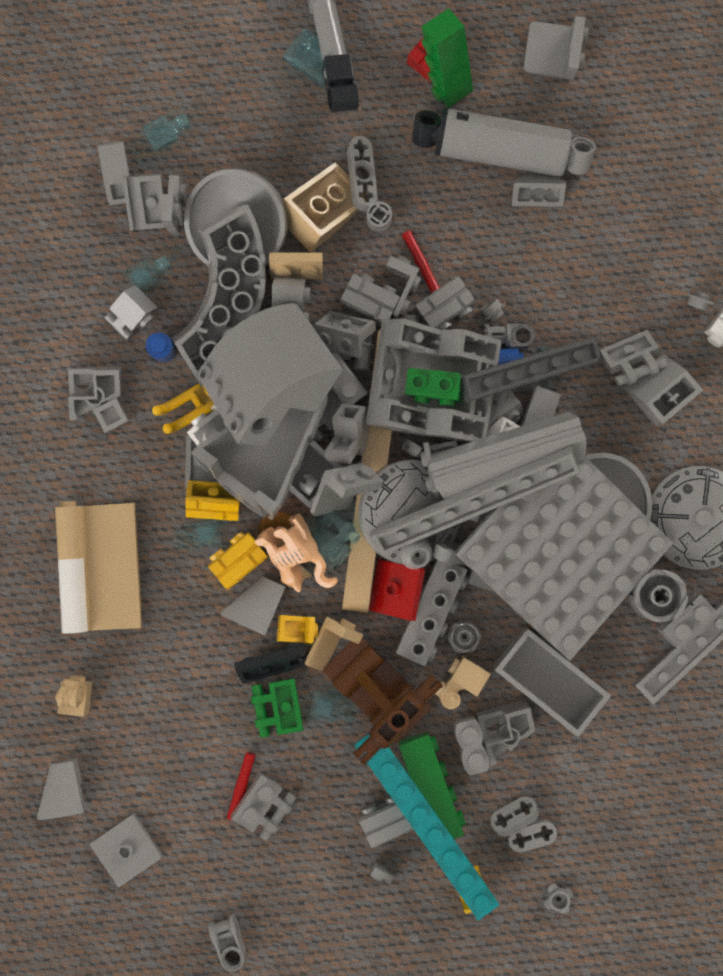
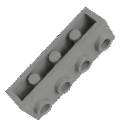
[395,559,469,666]

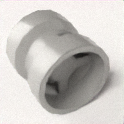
[366,201,392,232]

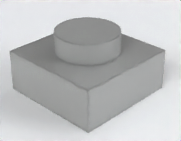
[93,398,130,433]

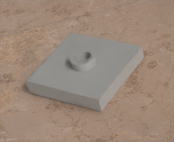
[89,813,163,888]

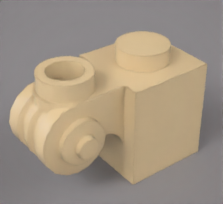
[435,655,491,709]
[55,675,92,717]

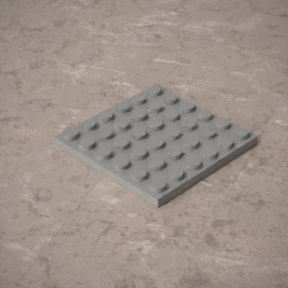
[454,458,673,661]

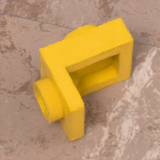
[277,615,318,643]

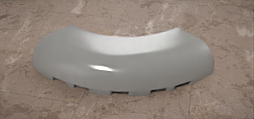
[171,205,266,387]

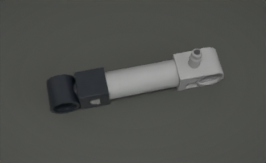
[307,0,359,113]

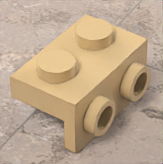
[269,253,323,279]

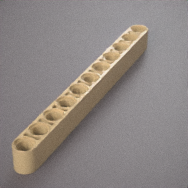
[342,329,392,613]

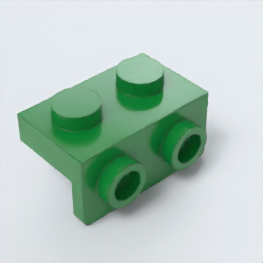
[405,368,463,407]

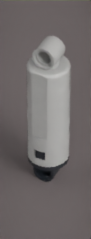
[412,108,596,177]

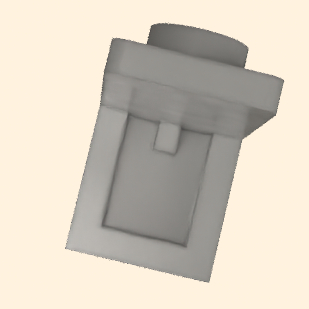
[386,256,421,319]

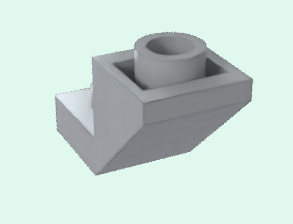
[98,141,130,206]

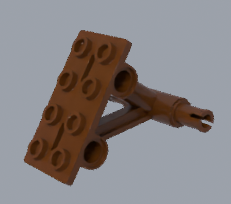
[323,637,443,765]

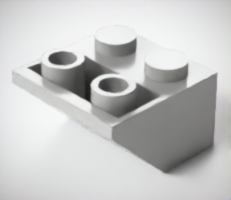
[622,354,703,427]

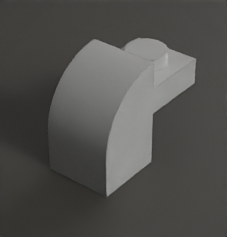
[324,403,369,464]

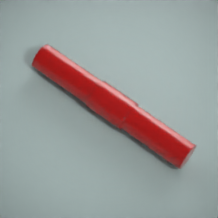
[402,230,440,294]
[226,752,256,821]

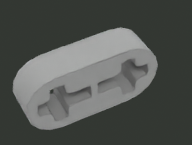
[432,541,466,565]
[490,797,539,837]
[507,819,557,852]

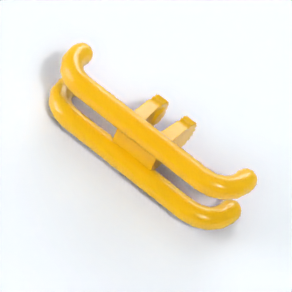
[152,383,214,434]

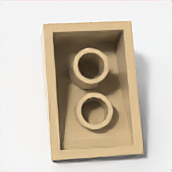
[282,162,370,253]

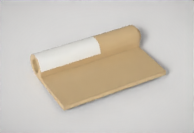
[55,501,142,633]

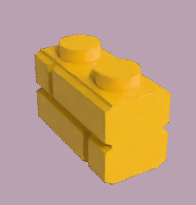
[185,480,240,521]
[208,532,269,590]

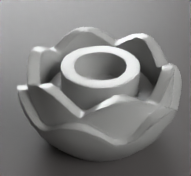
[400,539,432,569]
[448,621,481,653]

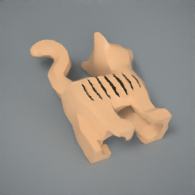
[254,513,338,592]

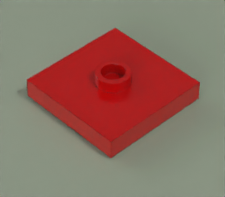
[368,559,425,621]

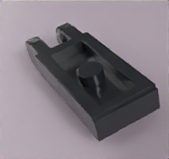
[234,642,309,684]

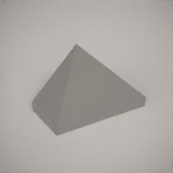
[512,172,566,207]

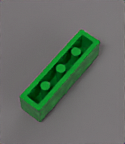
[421,8,473,108]
[398,731,466,839]

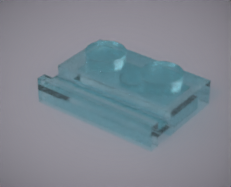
[283,28,325,89]

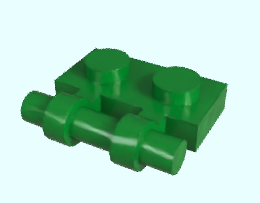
[250,678,304,737]

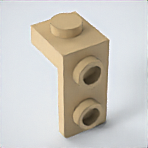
[305,617,363,671]

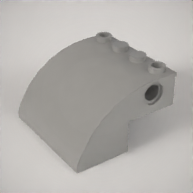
[198,303,343,447]
[365,318,501,443]

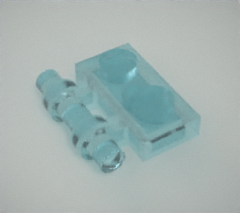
[307,510,361,570]

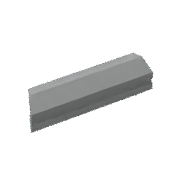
[428,412,586,500]

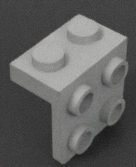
[523,16,589,80]
[310,462,384,516]

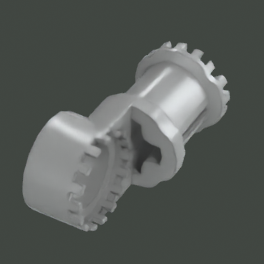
[484,323,535,348]

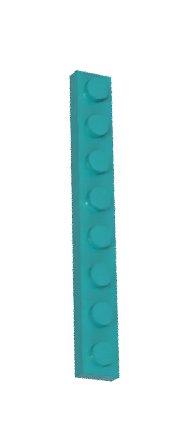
[354,733,500,921]

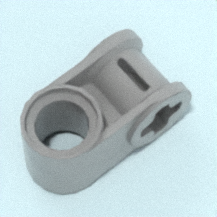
[208,914,247,972]

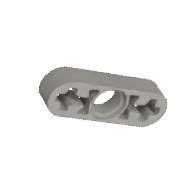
[347,136,378,211]

